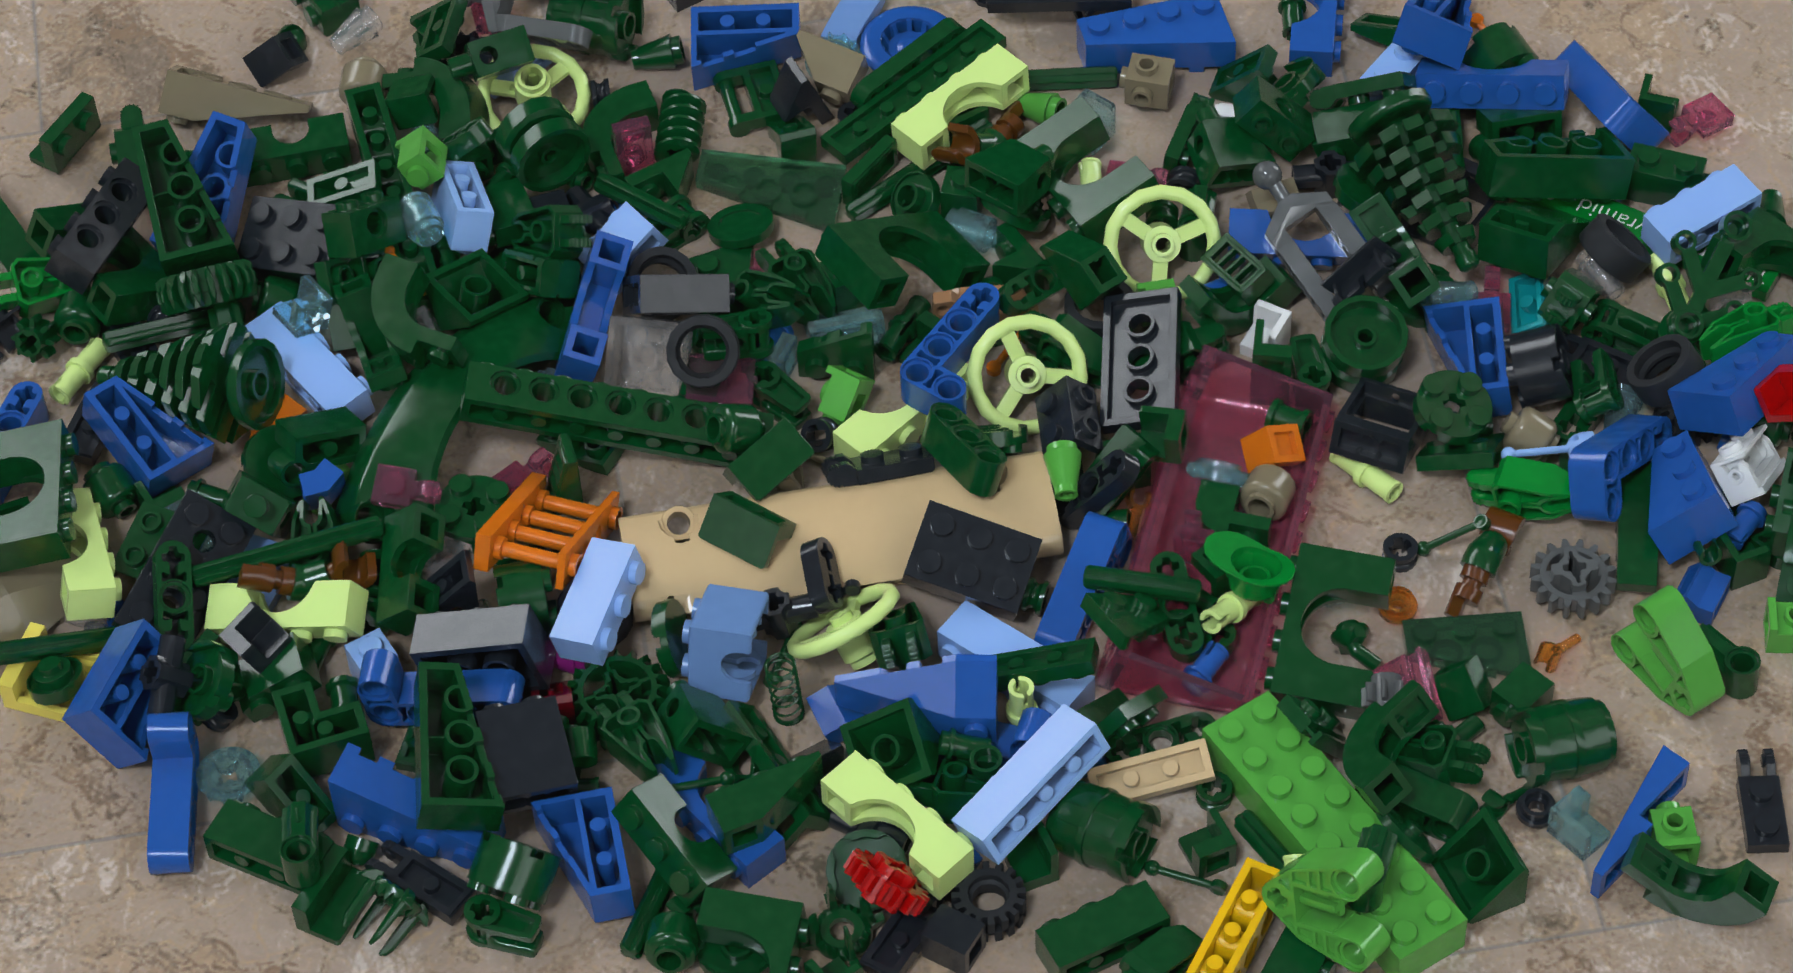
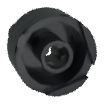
[1503,323,1574,409]

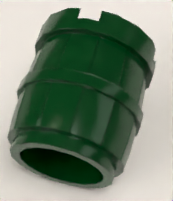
[546,0,645,62]
[1504,697,1617,789]
[1046,781,1161,883]

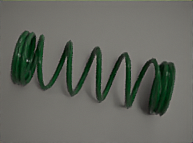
[764,652,805,726]

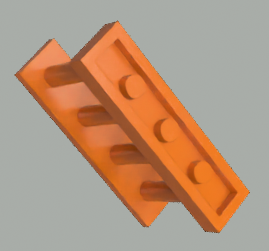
[473,472,623,590]

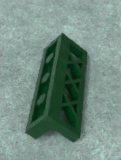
[722,700,831,851]

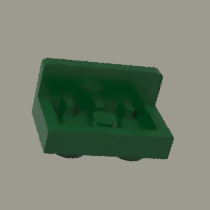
[29,92,101,174]
[1077,684,1168,741]

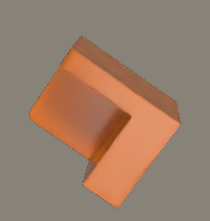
[1240,423,1306,475]

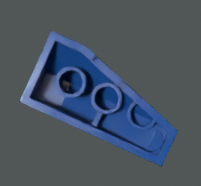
[834,654,998,742]

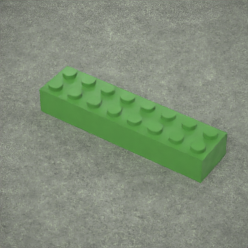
[1202,690,1468,973]

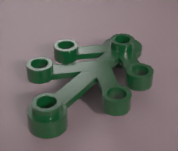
[1654,210,1762,344]

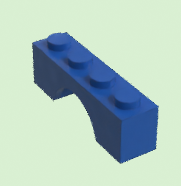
[1289,0,1345,77]
[1416,58,1569,110]
[1228,208,1367,270]
[554,230,634,382]
[643,745,787,888]

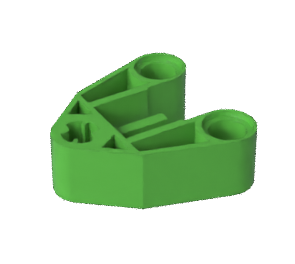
[1611,585,1725,716]
[1262,847,1391,973]

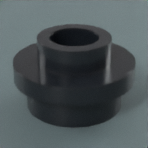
[1515,788,1557,828]

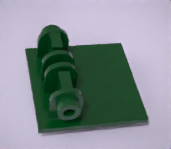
[115,501,208,584]

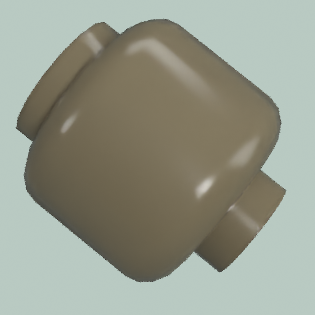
[339,56,388,105]
[1500,406,1560,462]
[1239,464,1296,522]

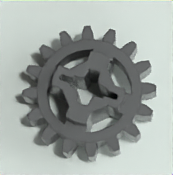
[1529,539,1617,619]

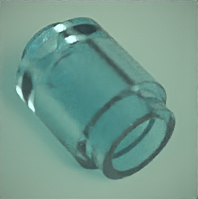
[400,191,444,247]
[946,207,997,253]

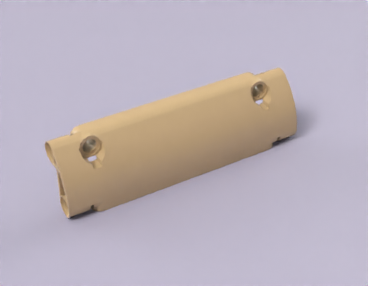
[618,451,1064,623]

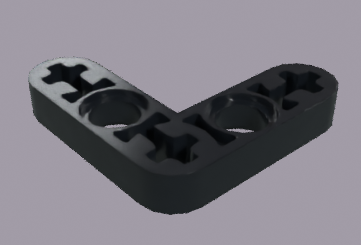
[1051,448,1140,529]

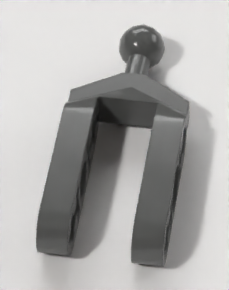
[467,0,593,51]
[1252,161,1396,322]

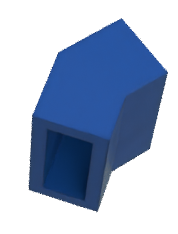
[299,458,345,510]
[1677,562,1731,626]
[806,684,866,743]

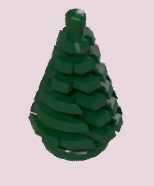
[1347,88,1480,272]
[96,322,285,444]

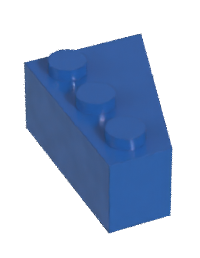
[1392,0,1473,70]
[691,3,802,91]
[1423,296,1513,417]
[1667,331,1793,437]
[82,376,215,498]
[1648,430,1739,565]
[62,619,161,769]
[531,786,635,923]

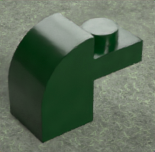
[1195,479,1272,548]

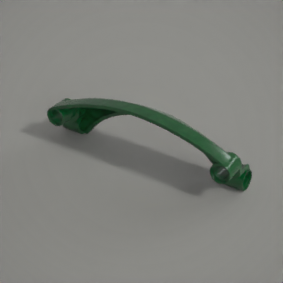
[335,296,573,549]

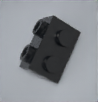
[1035,375,1103,455]

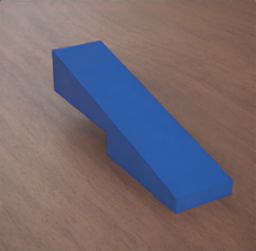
[1590,745,1690,899]

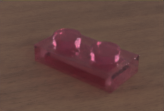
[611,115,655,177]

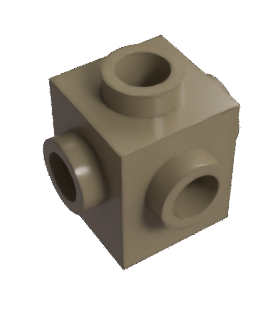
[1119,52,1175,110]

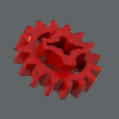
[843,848,930,917]

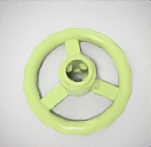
[478,44,592,129]
[1103,184,1221,299]
[966,314,1088,435]
[787,583,900,670]

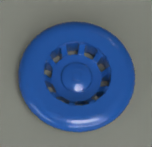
[860,6,947,71]

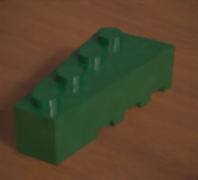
[131,119,241,277]
[1475,127,1636,203]
[414,662,505,831]

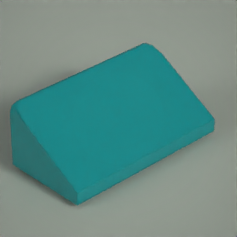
[1508,274,1551,334]

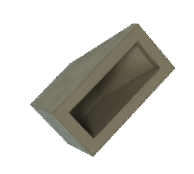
[796,29,869,105]

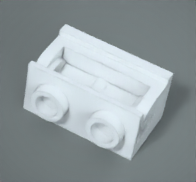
[1710,424,1786,507]

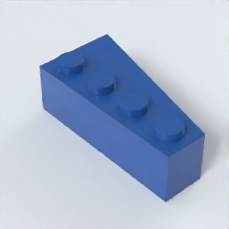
[1076,0,1236,74]
[149,111,257,251]
[328,742,507,869]

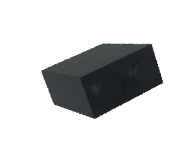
[475,695,578,815]

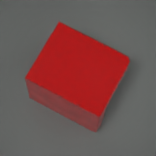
[1754,364,1793,423]

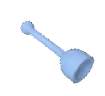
[1501,431,1594,459]

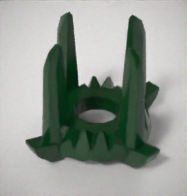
[342,868,429,956]
[801,883,885,966]

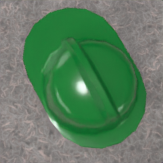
[1203,531,1296,604]

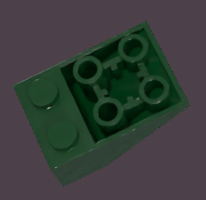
[1477,201,1591,280]

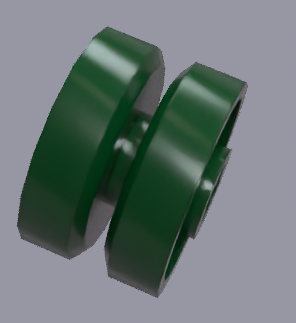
[495,96,591,192]
[1320,295,1408,392]

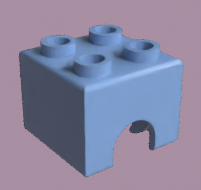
[681,584,769,702]

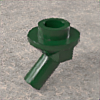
[1330,619,1382,671]

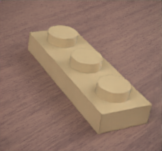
[1087,738,1216,801]

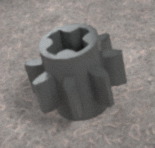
[1361,672,1405,708]

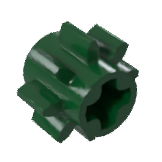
[11,313,62,363]

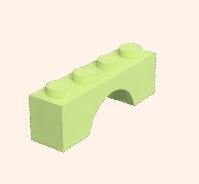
[891,43,1030,171]
[832,363,970,458]
[60,487,122,621]
[204,580,369,645]
[821,750,974,900]

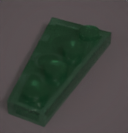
[695,149,847,231]

